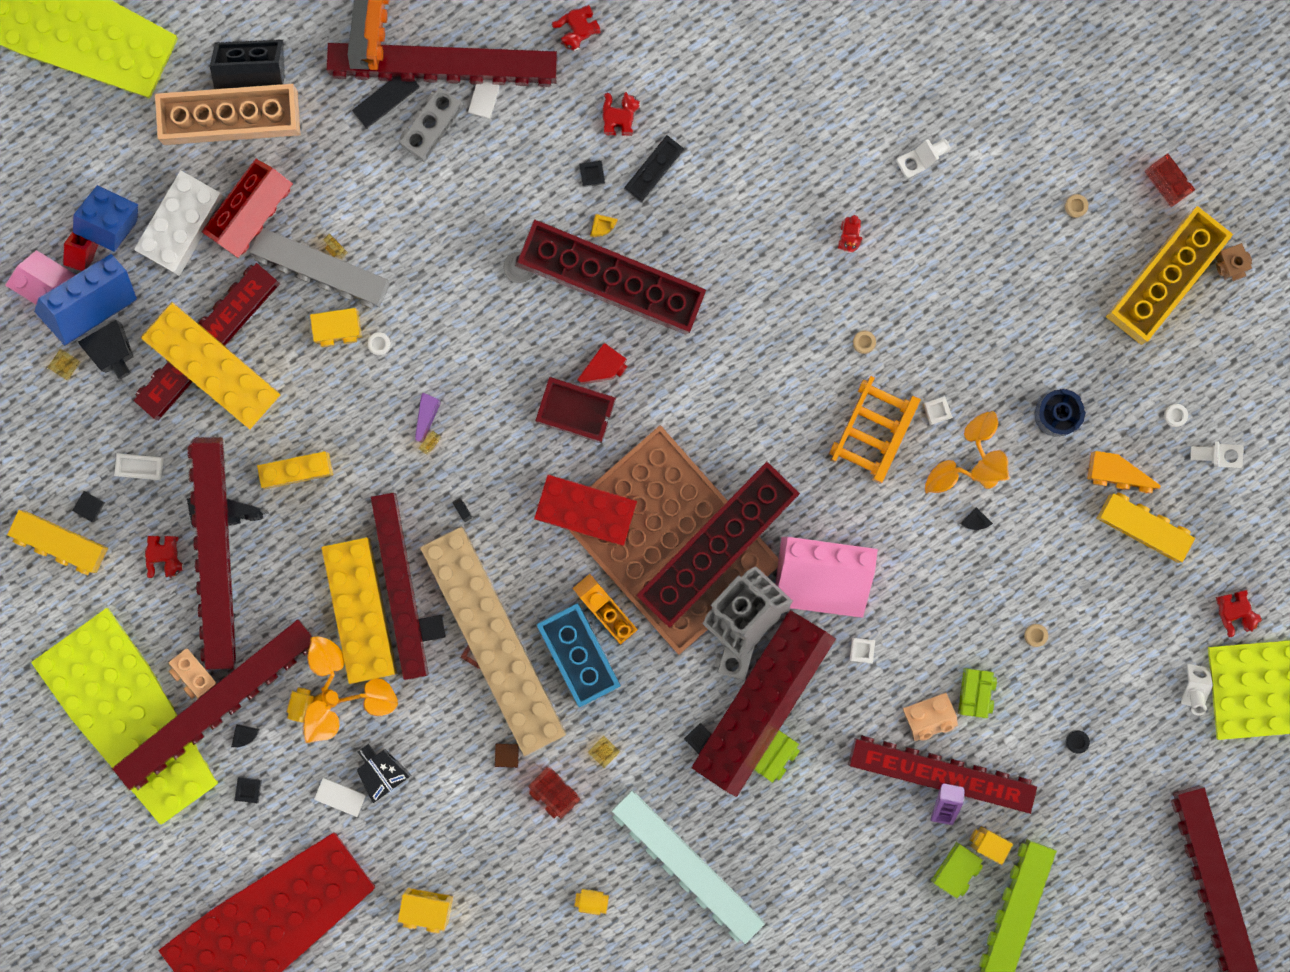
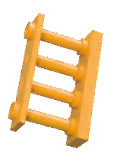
[829,376,921,484]

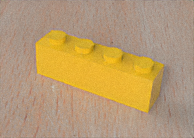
[1096,492,1195,563]
[7,510,108,575]

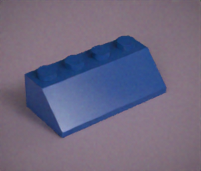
[34,254,137,346]

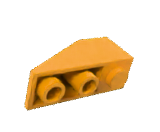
[1087,451,1161,493]
[573,574,638,645]

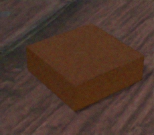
[495,743,519,768]

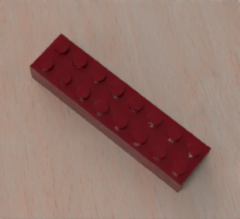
[515,219,706,335]
[636,461,800,628]
[691,610,836,797]

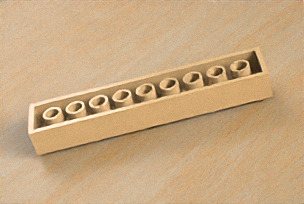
[420,527,567,756]

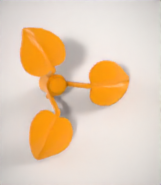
[925,411,1009,493]
[303,637,398,743]

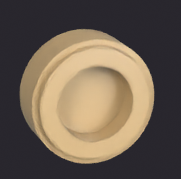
[1065,194,1089,218]
[853,331,876,354]
[1024,624,1048,647]

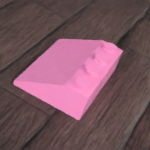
[775,537,878,618]

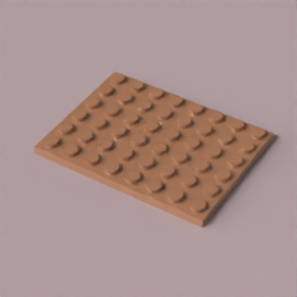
[569,425,779,655]

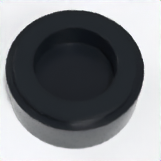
[1065,730,1090,754]

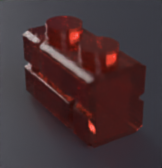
[1144,153,1195,208]
[528,765,581,819]

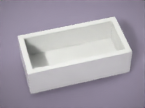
[134,170,225,276]

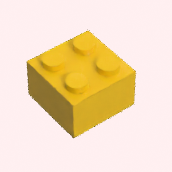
[398,888,453,933]

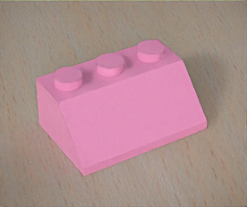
[5,250,76,304]

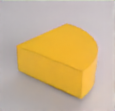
[590,214,618,237]

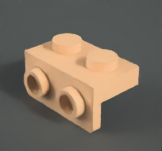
[168,649,216,700]
[903,693,958,741]

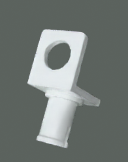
[896,139,950,179]
[1191,441,1244,468]
[1181,664,1213,716]

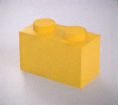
[310,308,362,347]
[969,826,1013,865]

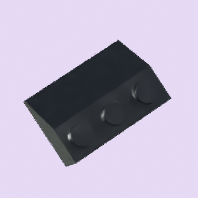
[210,39,285,89]

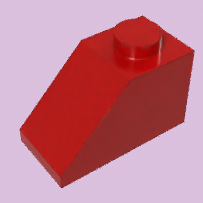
[63,232,98,271]
[577,343,628,385]

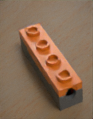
[348,0,389,70]

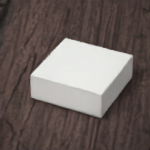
[923,396,952,425]
[849,638,875,663]

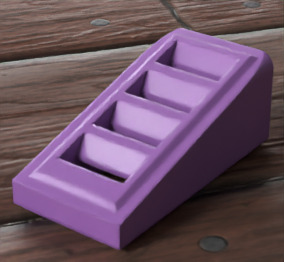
[415,392,441,443]
[930,784,965,825]

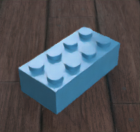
[536,603,621,708]

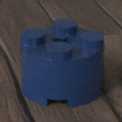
[1034,389,1086,437]

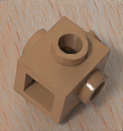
[1215,243,1252,281]

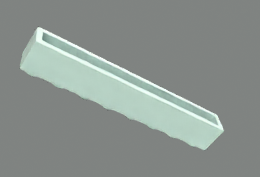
[612,790,765,944]

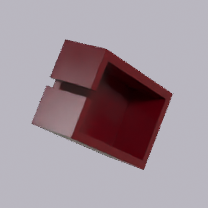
[535,377,616,444]

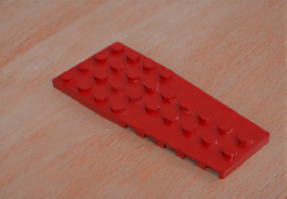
[158,832,375,972]

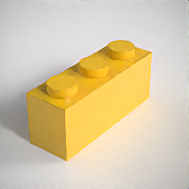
[257,451,333,489]

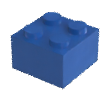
[73,185,138,252]

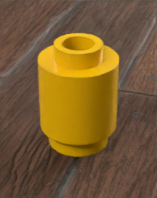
[286,687,314,723]
[574,889,609,915]

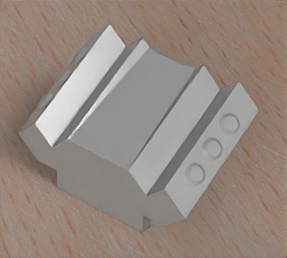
[703,566,793,658]

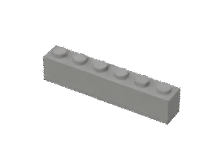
[250,228,390,309]

